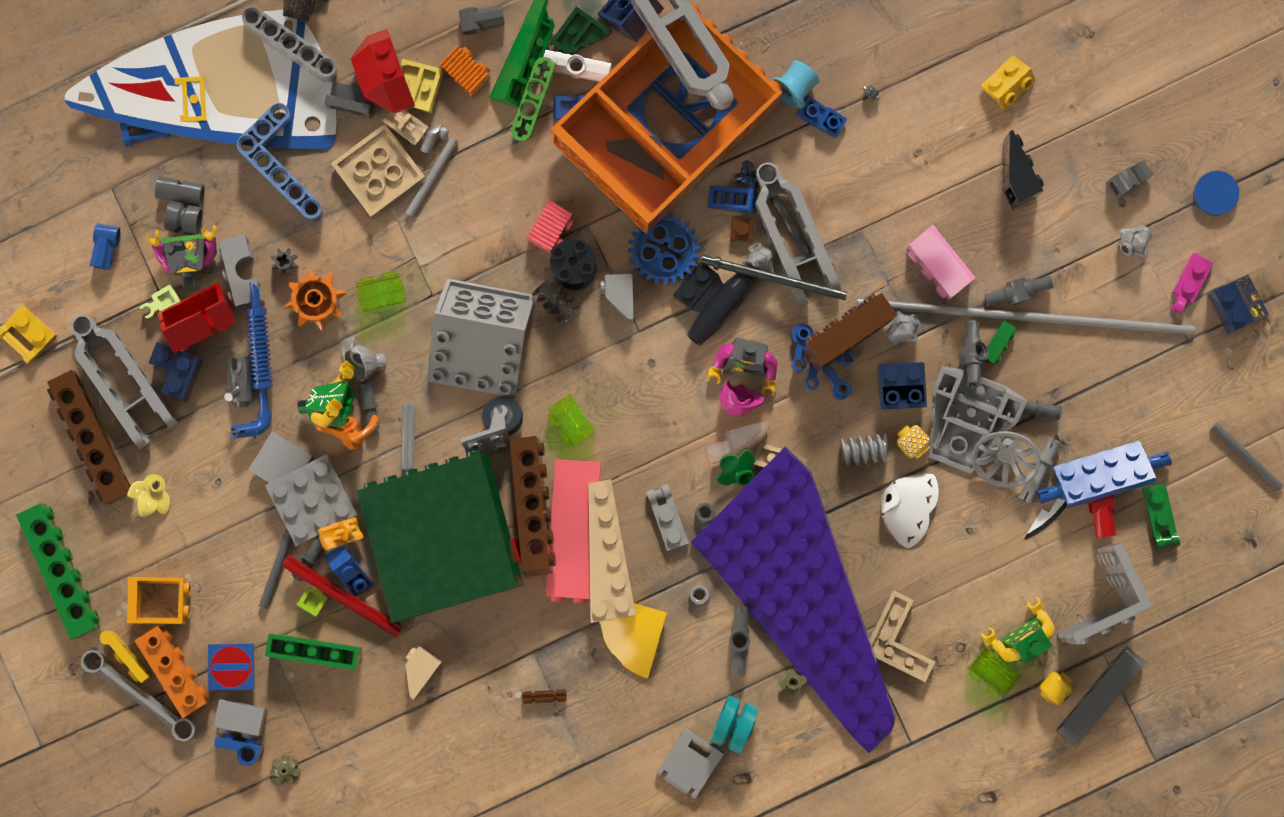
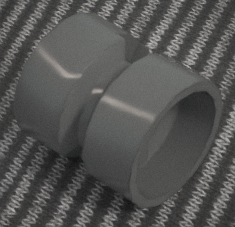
[164,202,203,235]

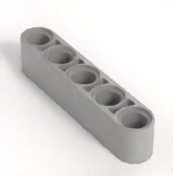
[242,7,337,82]

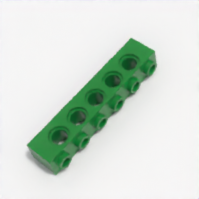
[16,503,101,640]

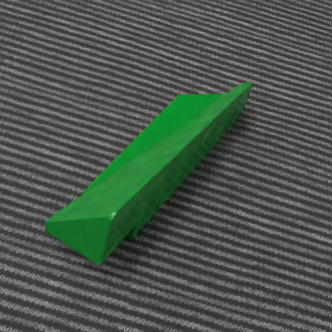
[489,0,555,108]

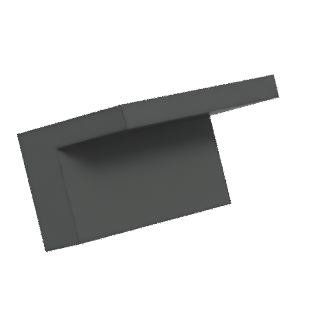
[325,81,374,118]

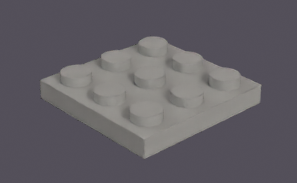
[265,455,357,546]

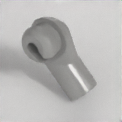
[420,125,449,154]

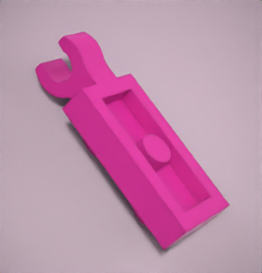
[1170,253,1213,314]

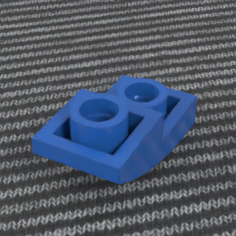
[795,95,847,138]

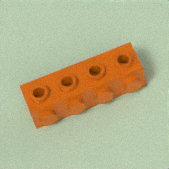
[134,626,210,718]

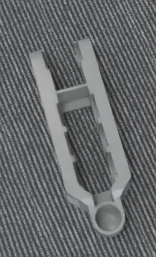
[630,0,733,110]
[755,162,841,307]
[71,314,178,450]

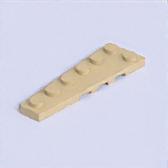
[588,479,636,623]

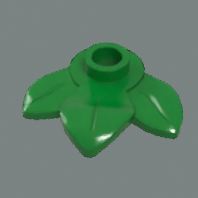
[716,450,755,486]

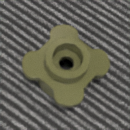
[780,669,807,696]

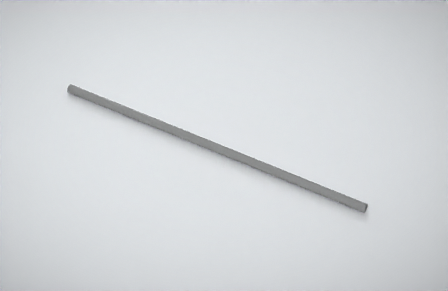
[857,298,1196,335]

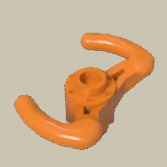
[315,415,379,450]

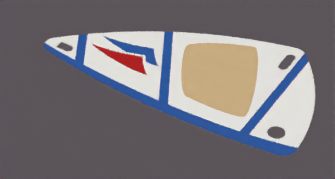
[65,9,337,149]

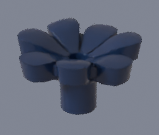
[735,160,758,189]

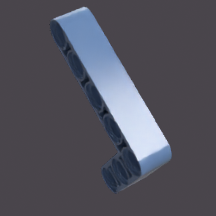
[237,103,323,221]

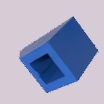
[324,545,374,597]

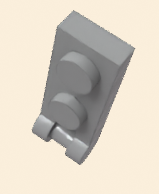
[646,484,689,551]

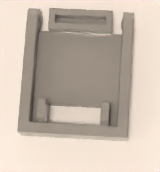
[656,728,724,799]

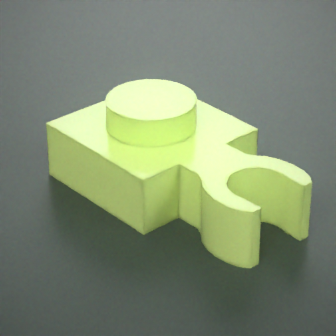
[140,284,181,319]

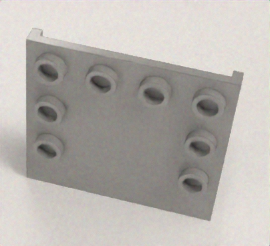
[426,278,535,398]
[1057,542,1153,645]

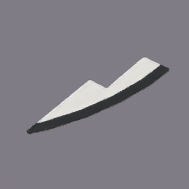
[1025,498,1067,539]

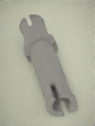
[1018,437,1061,504]

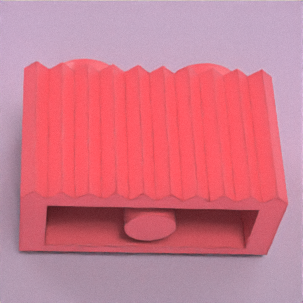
[527,200,575,254]

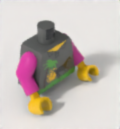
[146,225,217,288]
[707,338,778,397]

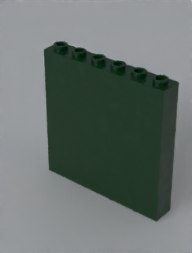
[357,450,524,623]

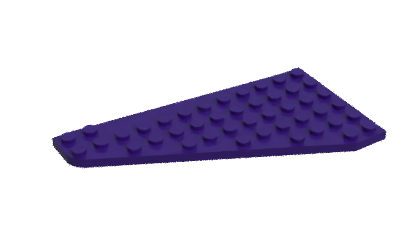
[690,446,895,753]

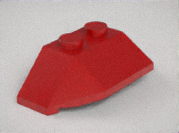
[351,29,415,114]

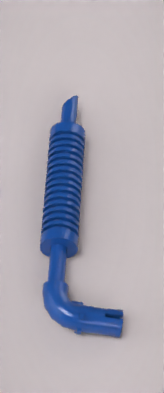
[231,282,273,439]

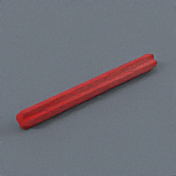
[282,556,403,637]

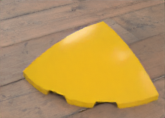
[599,603,667,679]

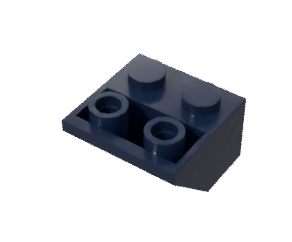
[876,362,927,410]

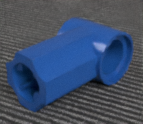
[90,223,121,270]

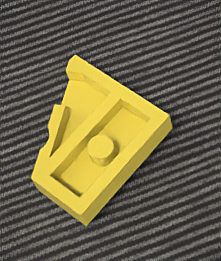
[401,59,444,113]

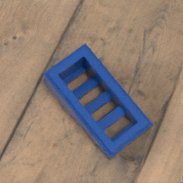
[707,185,757,214]

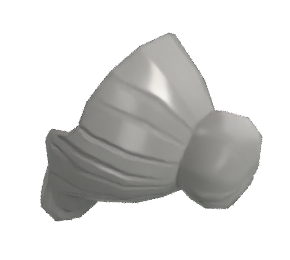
[341,337,387,381]

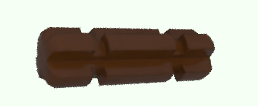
[522,689,567,704]

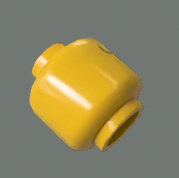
[1039,672,1074,706]

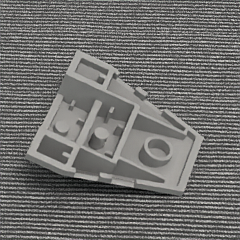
[929,366,1027,474]

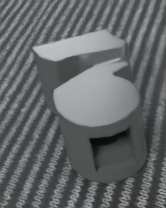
[1106,160,1154,199]

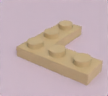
[869,590,935,682]

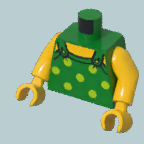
[981,597,1055,664]

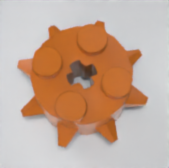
[285,269,346,330]

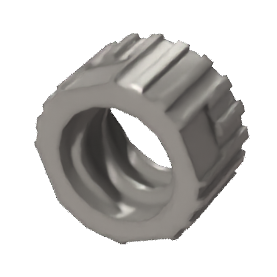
[689,584,709,605]

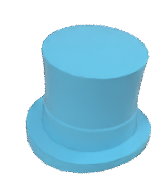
[772,60,819,109]

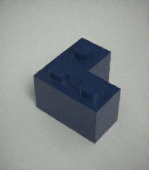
[148,342,204,402]

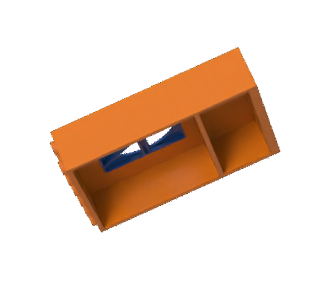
[551,3,783,234]

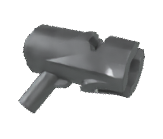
[224,356,253,408]

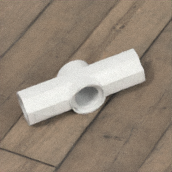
[542,50,611,82]

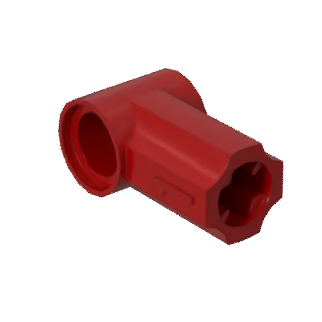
[1088,495,1116,538]

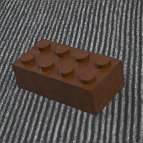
[802,293,897,372]

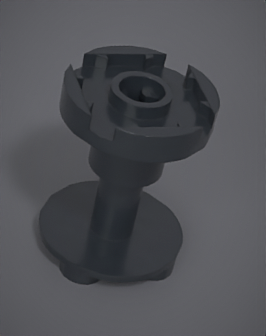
[550,238,597,291]

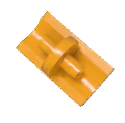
[318,517,364,551]

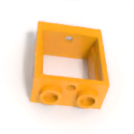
[127,577,191,624]

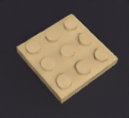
[331,124,425,218]

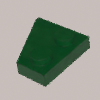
[550,6,611,55]

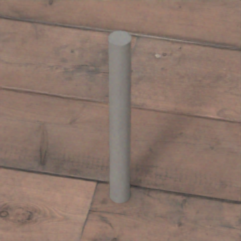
[405,137,458,218]

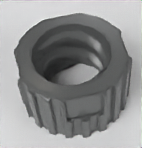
[695,503,716,523]

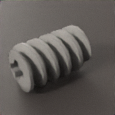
[840,434,888,467]

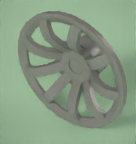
[972,431,1041,488]

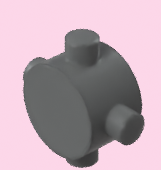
[863,85,880,101]

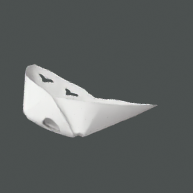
[881,473,939,549]

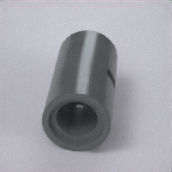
[155,176,205,206]

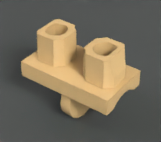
[383,110,429,146]

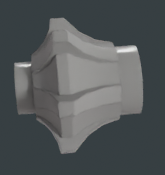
[1118,225,1152,258]
[742,243,776,273]
[886,311,921,345]

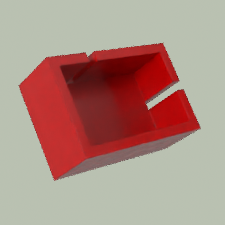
[157,282,236,353]

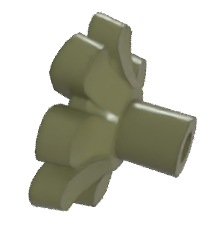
[270,754,300,784]

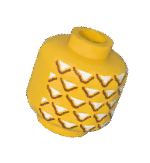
[896,425,930,459]

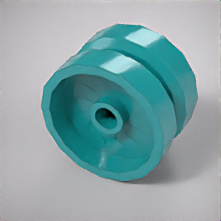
[710,695,759,754]

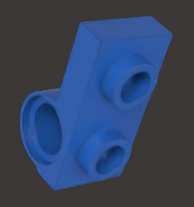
[214,733,264,766]

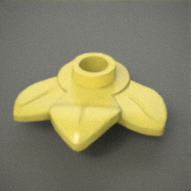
[127,474,170,517]

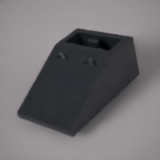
[1002,130,1044,210]

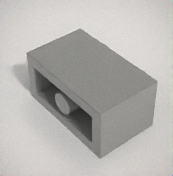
[213,699,268,739]

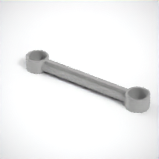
[81,650,197,741]

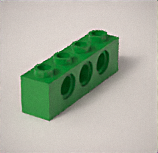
[265,633,363,670]

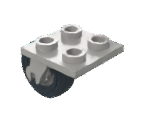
[461,396,523,454]

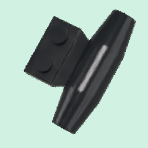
[673,262,757,346]

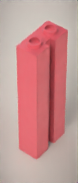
[546,459,601,603]

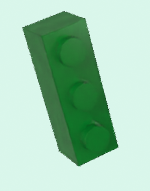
[985,321,1016,365]

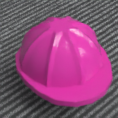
[719,381,764,417]

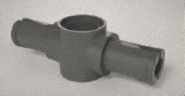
[984,276,1054,307]
[958,320,989,388]
[729,606,750,676]

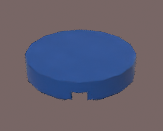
[1193,170,1240,216]

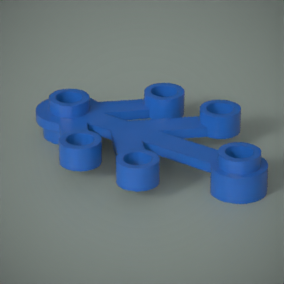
[791,323,855,400]

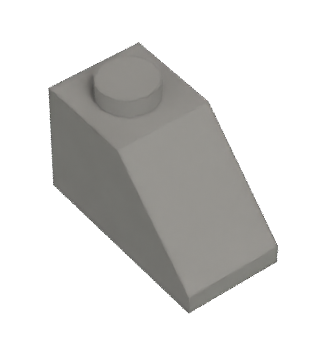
[601,274,634,322]

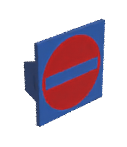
[208,643,254,690]

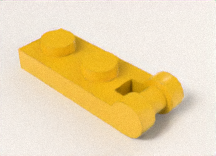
[100,631,153,683]

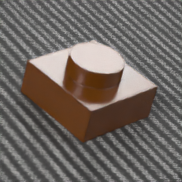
[730,217,755,243]

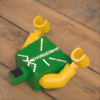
[297,361,355,428]

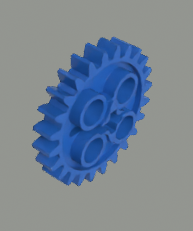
[628,213,701,286]

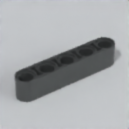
[1056,646,1146,746]

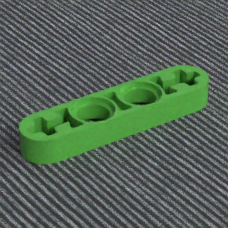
[511,57,556,141]

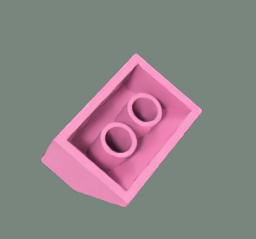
[907,225,975,300]

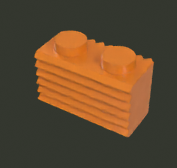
[439,45,491,98]

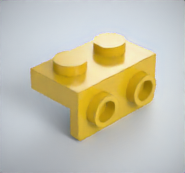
[981,55,1036,110]

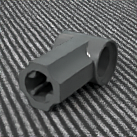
[459,5,505,35]

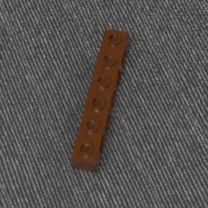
[47,370,131,505]
[509,436,556,577]

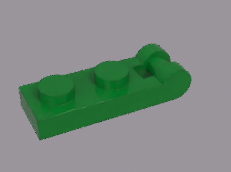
[1142,484,1180,551]

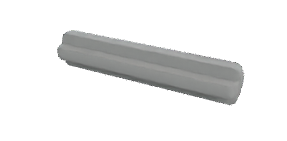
[401,403,415,470]

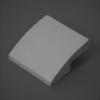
[248,432,314,483]

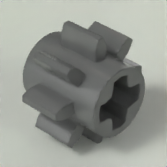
[271,248,299,276]

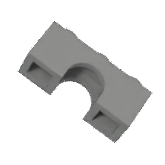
[217,234,265,309]

